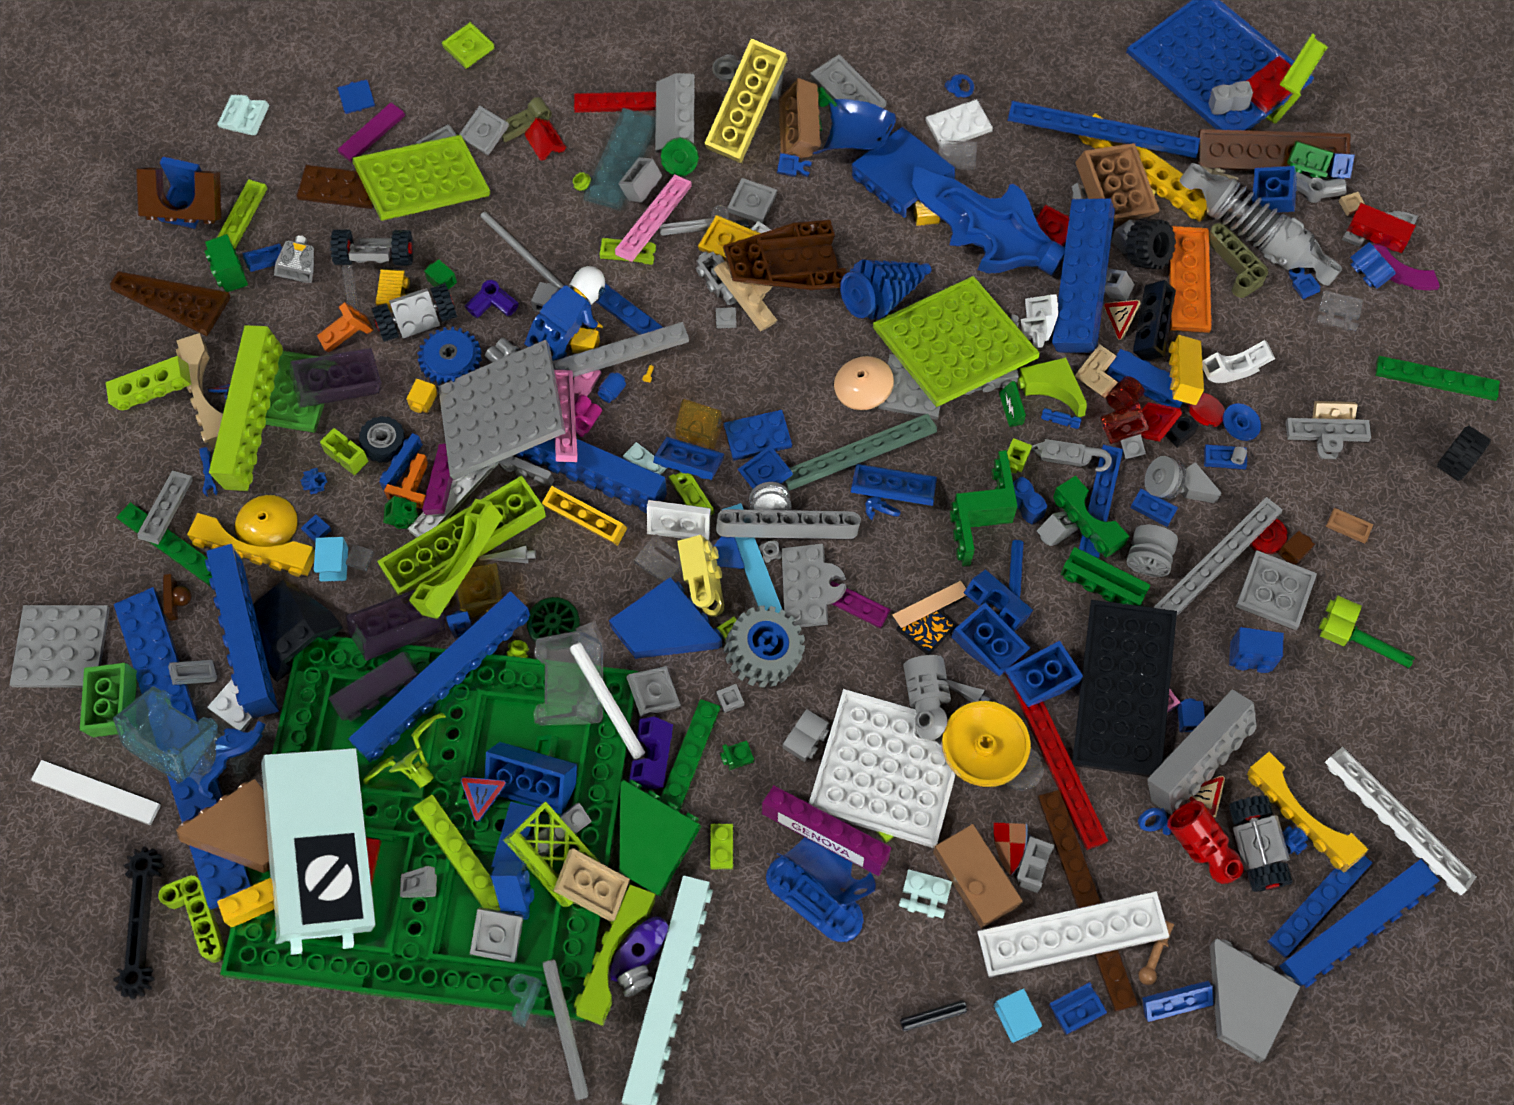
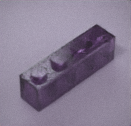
[329,652,420,722]

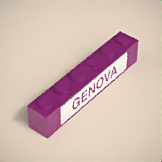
[762,785,891,876]

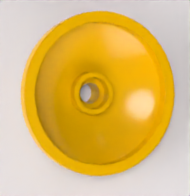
[235,495,298,547]

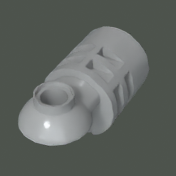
[712,54,784,100]
[903,655,951,740]

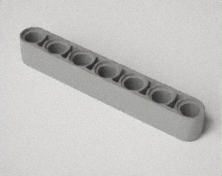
[716,509,861,539]

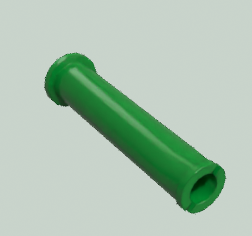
[1349,626,1415,669]

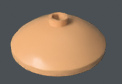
[834,356,894,410]

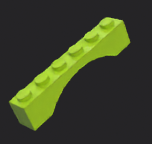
[409,499,503,619]
[574,885,655,1026]

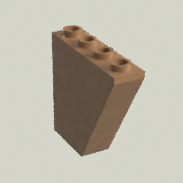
[176,779,270,873]

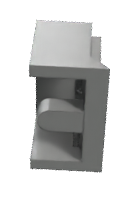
[1017,837,1054,893]

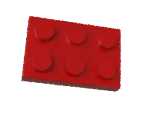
[1247,56,1291,113]

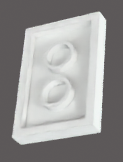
[925,99,993,149]
[647,500,711,540]

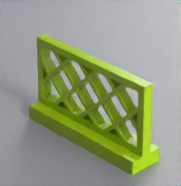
[503,801,600,907]

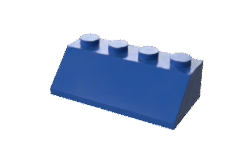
[485,742,577,815]

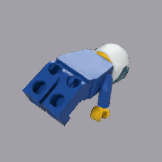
[524,266,606,361]

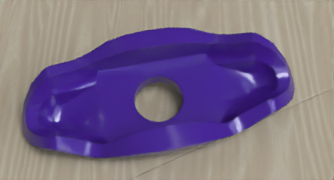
[610,917,669,981]

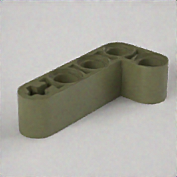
[1209,223,1268,298]

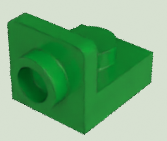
[720,741,754,770]

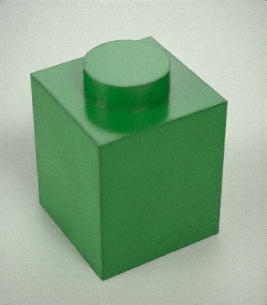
[424,259,457,290]

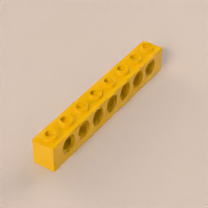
[1079,113,1207,222]

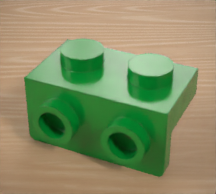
[1287,141,1334,178]

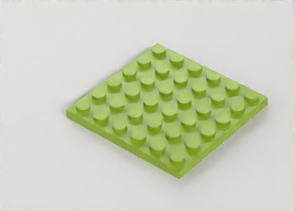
[873,276,1039,407]

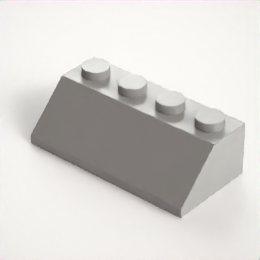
[655,73,694,153]

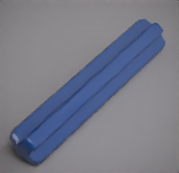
[1009,540,1024,598]

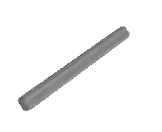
[543,960,588,1100]

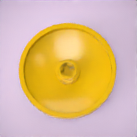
[942,701,1031,787]

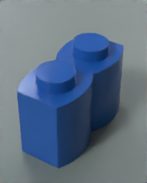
[1350,242,1396,289]
[1013,477,1047,524]

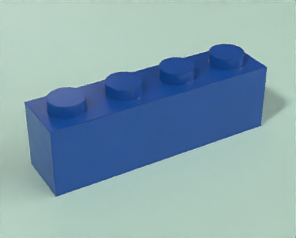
[1107,349,1184,408]

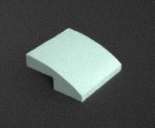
[217,95,269,135]

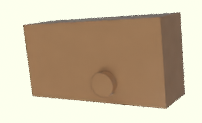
[933,824,1022,929]

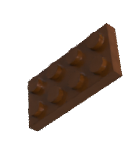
[297,165,373,209]

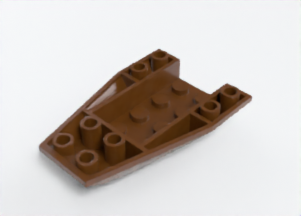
[723,220,847,290]

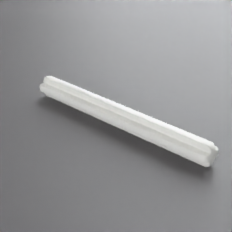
[570,642,645,759]

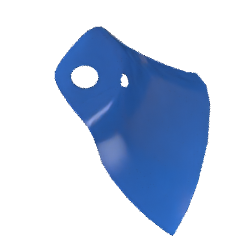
[812,99,896,154]
[776,837,876,905]

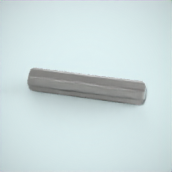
[659,218,714,235]

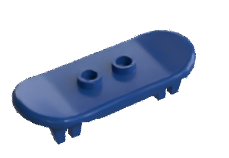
[766,857,864,942]

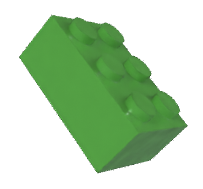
[80,663,137,737]

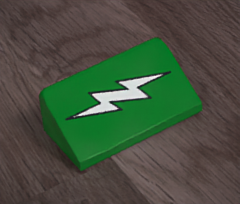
[999,381,1026,427]

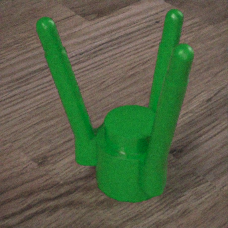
[817,87,837,132]

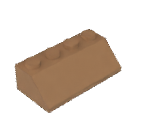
[779,78,821,159]

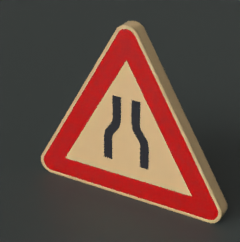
[1104,300,1141,340]
[1187,776,1225,818]

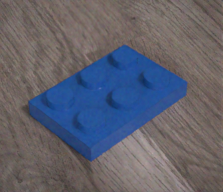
[723,410,792,461]
[653,437,724,480]

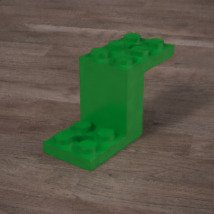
[949,450,1018,567]

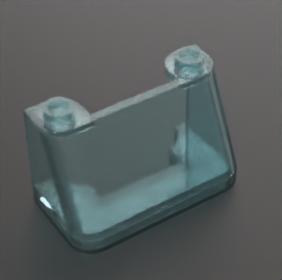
[113,686,218,783]

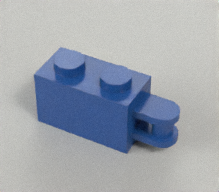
[491,861,534,919]

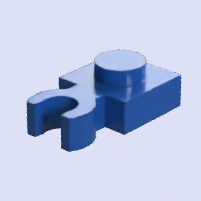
[777,153,811,177]
[1289,268,1321,300]

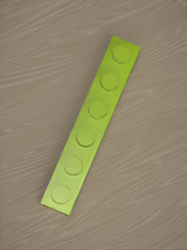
[413,795,501,911]

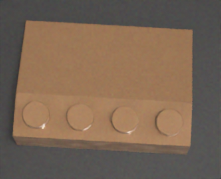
[1075,143,1160,228]

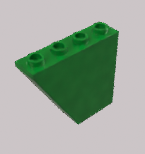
[620,779,702,897]

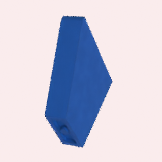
[609,577,723,659]

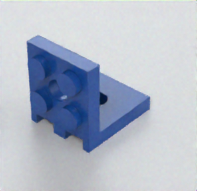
[158,157,202,229]

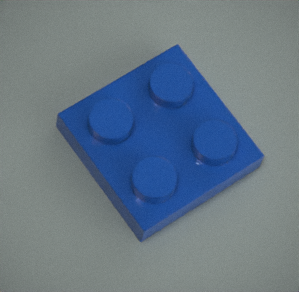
[738,445,793,489]

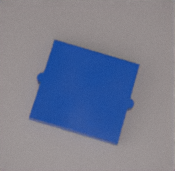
[337,80,375,114]

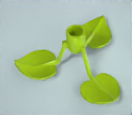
[363,713,446,788]

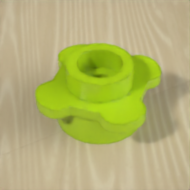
[507,640,529,658]

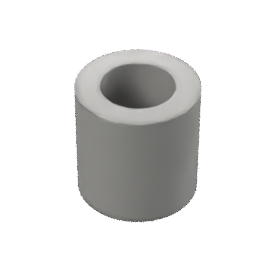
[1231,447,1247,464]

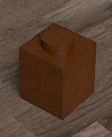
[1278,531,1315,565]

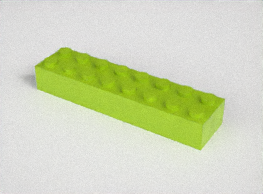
[209,325,283,491]
[377,476,546,603]

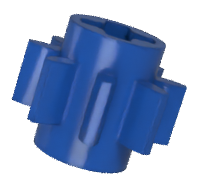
[300,468,327,494]
[1282,826,1308,855]

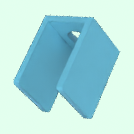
[314,537,348,581]
[994,989,1042,1043]

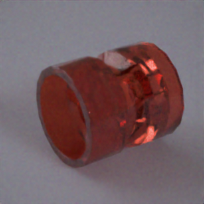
[1106,376,1144,414]

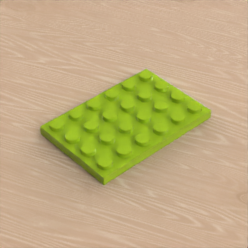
[353,135,490,221]

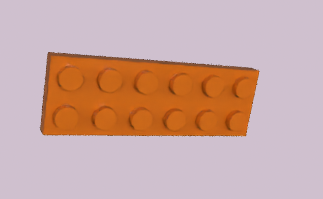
[1169,226,1211,333]

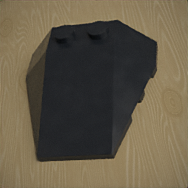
[253,579,343,682]

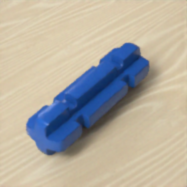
[1041,408,1081,429]

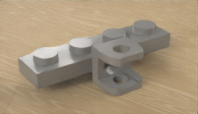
[1286,418,1371,459]

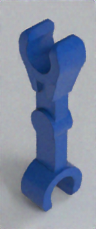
[199,447,218,497]

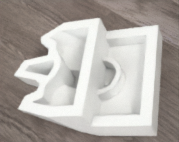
[1021,294,1058,348]

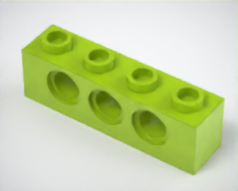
[106,356,191,410]

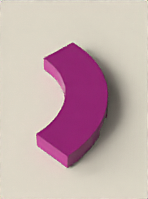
[1373,244,1440,290]

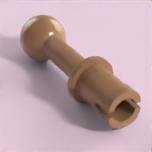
[1138,921,1174,985]

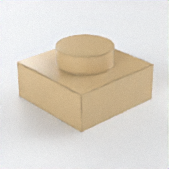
[1339,192,1365,216]

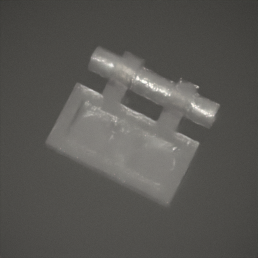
[1317,291,1363,331]

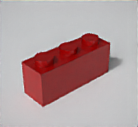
[1347,202,1416,253]

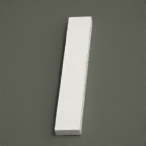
[31,760,161,825]

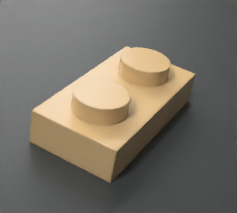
[1312,401,1358,419]

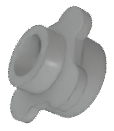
[759,541,782,563]

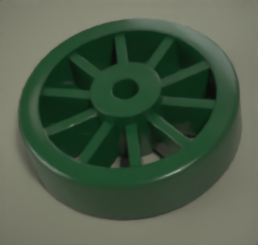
[526,597,581,650]

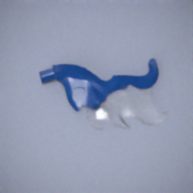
[175,721,266,800]

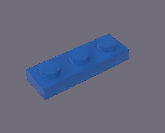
[380,433,422,490]
[1142,981,1214,1022]

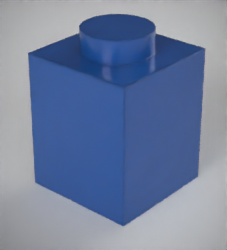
[1177,698,1205,732]

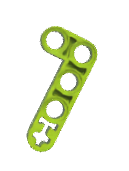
[158,876,225,963]

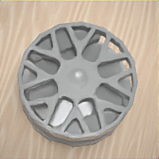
[617,965,654,997]

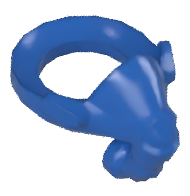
[945,74,974,98]
[865,496,901,520]
[1138,808,1172,835]

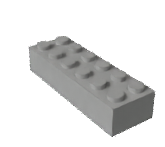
[1147,689,1257,815]

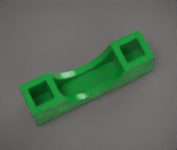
[1053,475,1129,558]

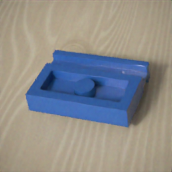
[1049,982,1107,1035]

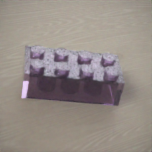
[290,348,382,408]
[346,589,445,661]

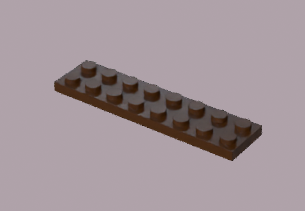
[1198,129,1351,173]

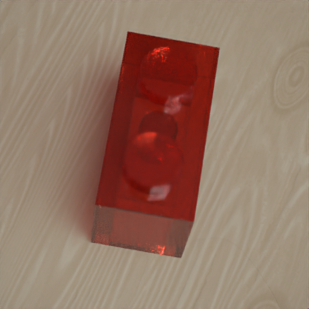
[1100,402,1149,444]

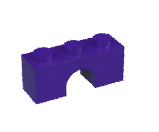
[629,716,673,789]

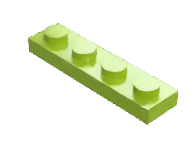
[217,179,267,249]

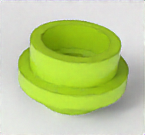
[573,172,591,191]

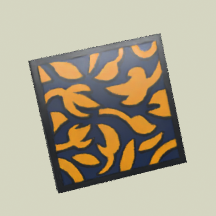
[896,610,956,655]

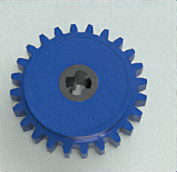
[418,327,482,385]

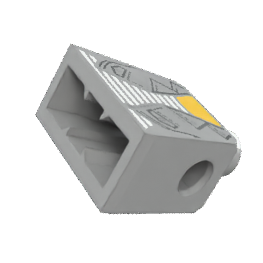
[274,236,314,283]

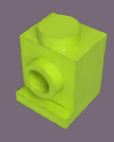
[1007,438,1032,473]

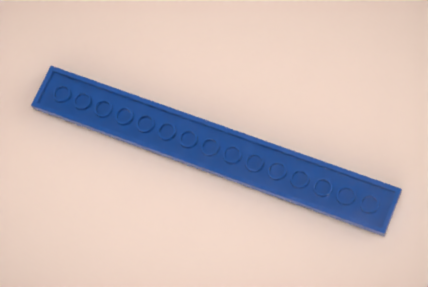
[114,587,253,910]

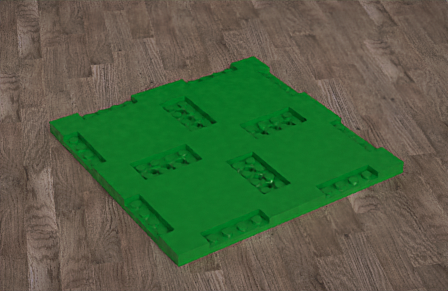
[220,636,638,1022]

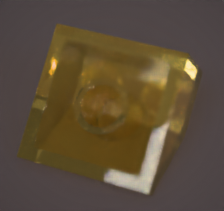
[675,399,722,449]

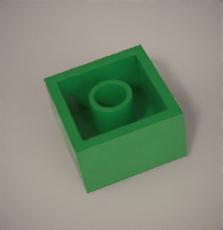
[204,234,248,292]

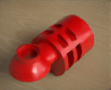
[1167,801,1243,884]

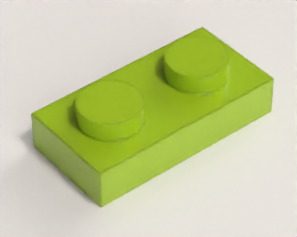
[710,824,733,869]

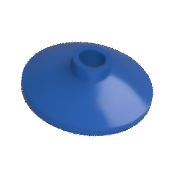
[1223,403,1261,441]

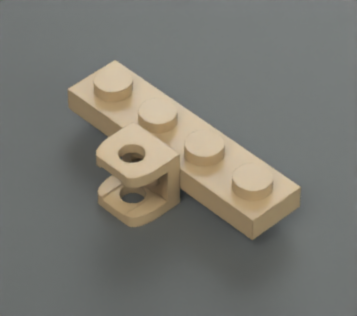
[714,260,777,332]

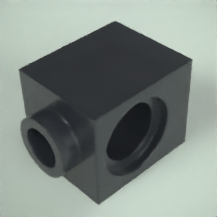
[1165,412,1199,448]

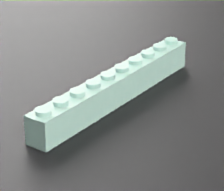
[622,875,713,1105]

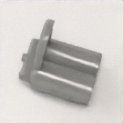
[485,338,520,363]

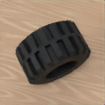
[1125,219,1176,269]
[1437,425,1491,481]

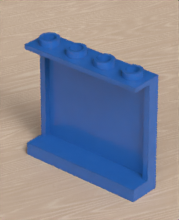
[852,127,955,218]

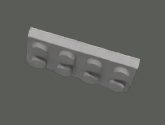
[810,55,887,108]

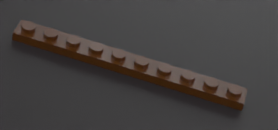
[1038,790,1138,1012]

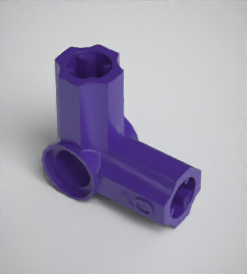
[465,280,519,319]

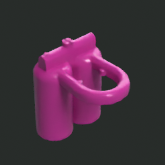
[574,394,602,437]

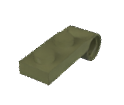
[501,97,552,143]

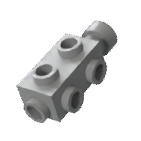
[696,251,737,305]

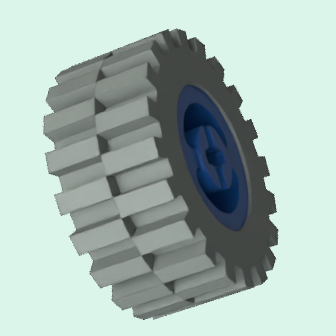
[724,606,805,687]

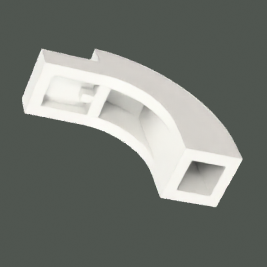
[1202,340,1275,383]

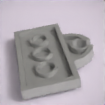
[782,544,846,627]

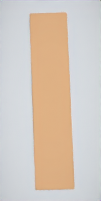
[893,581,966,628]

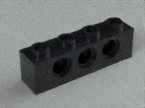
[1133,280,1176,361]

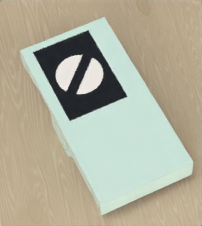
[261,749,375,955]

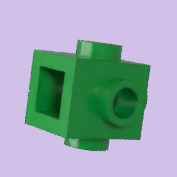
[383,496,418,529]

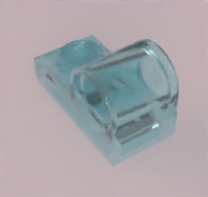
[509,974,542,1028]

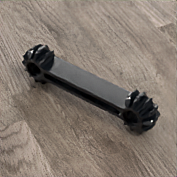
[113,846,165,1000]

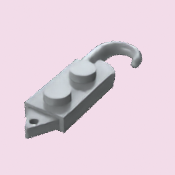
[1031,439,1112,472]

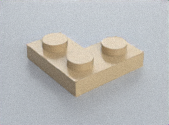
[1075,344,1118,398]

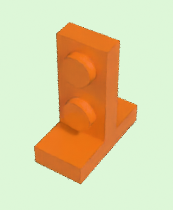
[317,302,374,352]
[384,453,429,509]

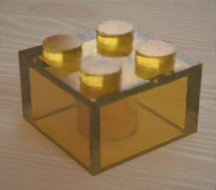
[457,563,504,617]

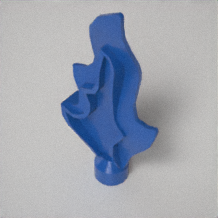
[911,166,1065,276]

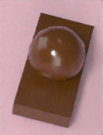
[163,574,192,621]

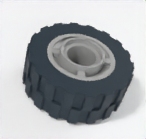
[359,416,406,463]

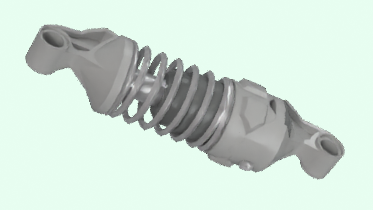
[1180,163,1342,286]

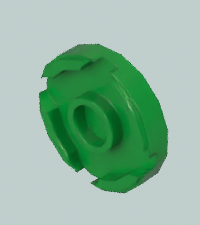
[661,137,699,176]

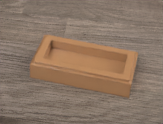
[1326,508,1373,544]

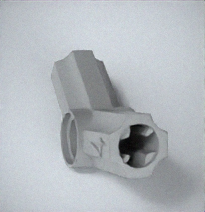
[1296,172,1346,203]

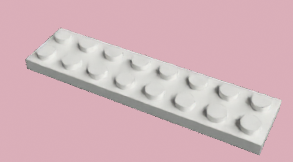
[1325,747,1477,895]
[978,891,1169,978]

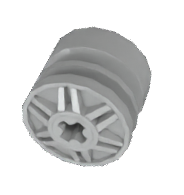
[1126,524,1178,577]

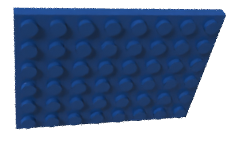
[1126,0,1314,131]

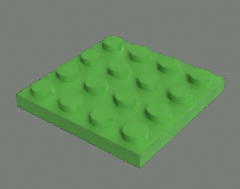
[265,351,337,433]

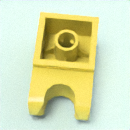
[677,535,724,617]

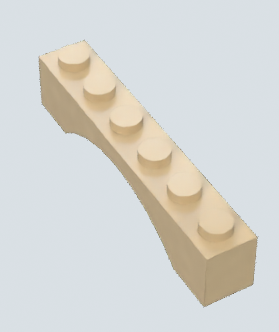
[176,333,223,448]

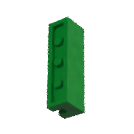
[1061,547,1150,606]

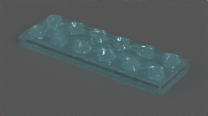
[584,108,656,211]

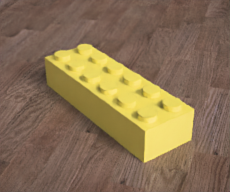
[705,39,787,163]

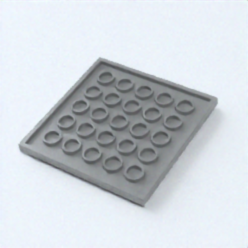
[438,340,566,480]

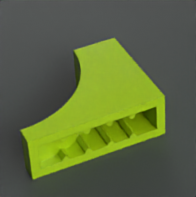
[1017,358,1087,417]

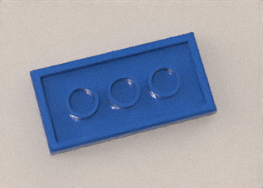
[851,464,937,506]

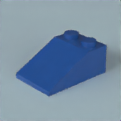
[951,603,1030,676]
[1005,641,1083,707]

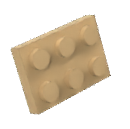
[553,848,630,922]

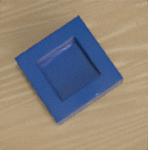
[301,515,331,543]

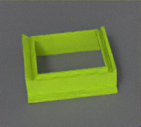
[1265,33,1328,124]

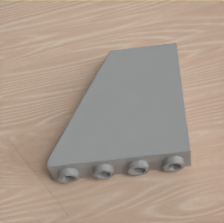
[1210,938,1300,1063]

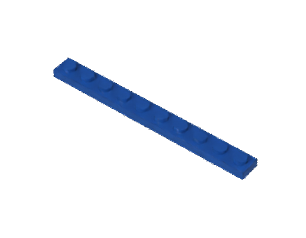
[1008,101,1200,158]

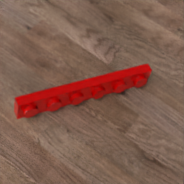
[574,92,656,112]

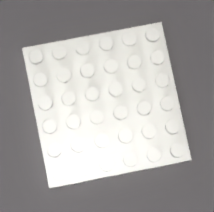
[809,689,956,848]

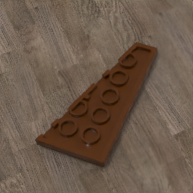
[110,271,231,337]

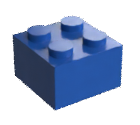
[1252,166,1297,213]
[1229,627,1284,673]

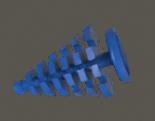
[840,259,931,321]

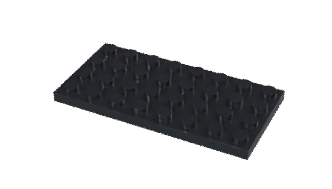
[1072,600,1177,777]

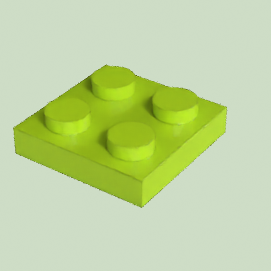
[442,22,495,69]

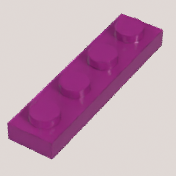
[422,443,453,515]

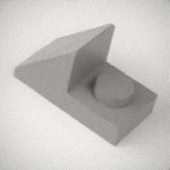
[400,866,437,898]

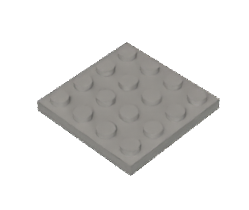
[10,605,110,688]

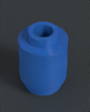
[597,373,626,403]

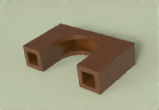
[136,167,222,224]

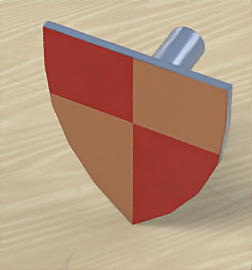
[993,822,1032,876]

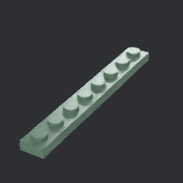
[784,414,937,491]

